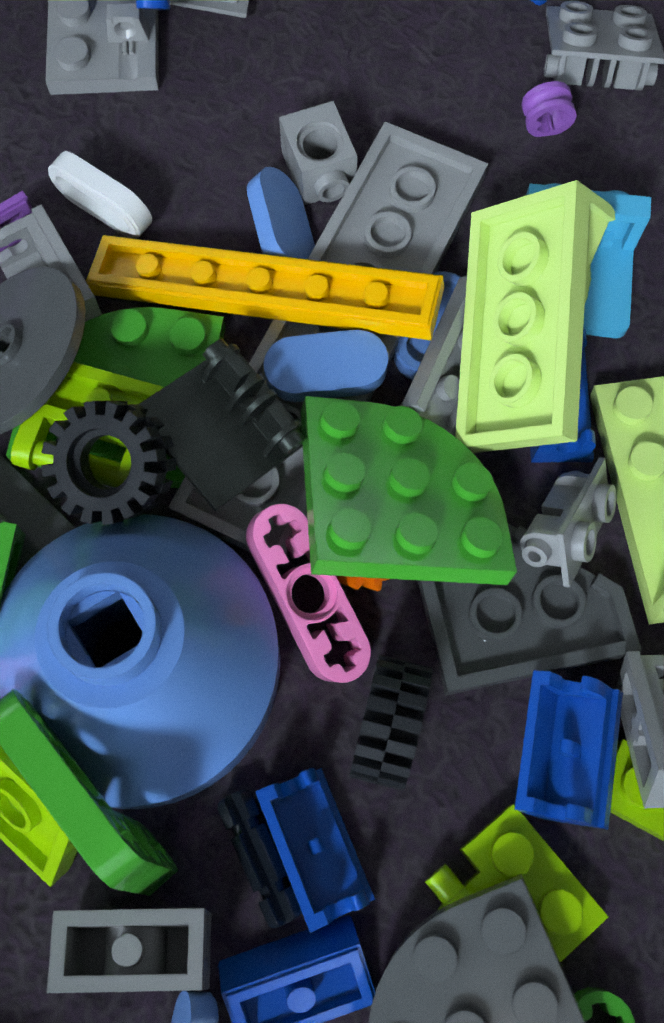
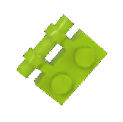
[425,804,609,962]

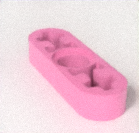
[246,504,371,683]

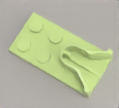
[455,180,616,453]
[590,376,664,625]

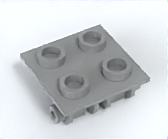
[544,1,664,91]

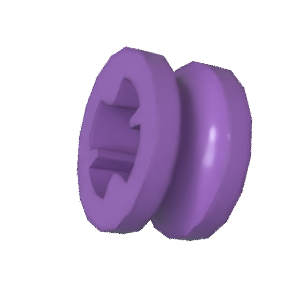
[521,81,577,137]

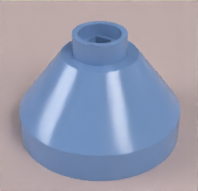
[0,514,281,809]

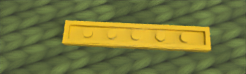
[86,235,444,341]

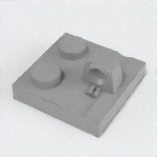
[45,0,159,95]

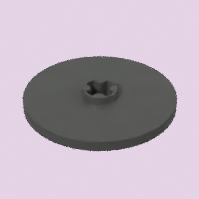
[0,267,85,434]

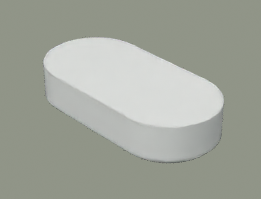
[48,151,152,239]

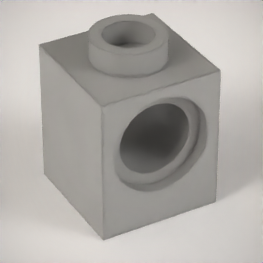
[279,101,357,205]

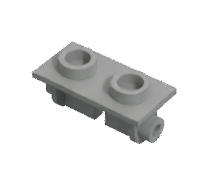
[520,457,617,587]

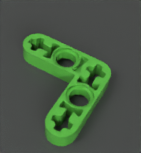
[0,689,178,896]

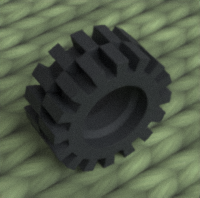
[41,401,176,525]
[349,654,433,791]

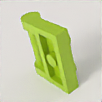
[11,362,164,488]

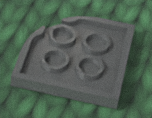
[368,874,586,1023]

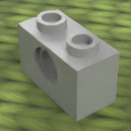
[47,908,212,993]

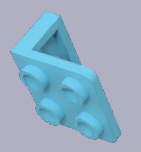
[526,183,651,338]

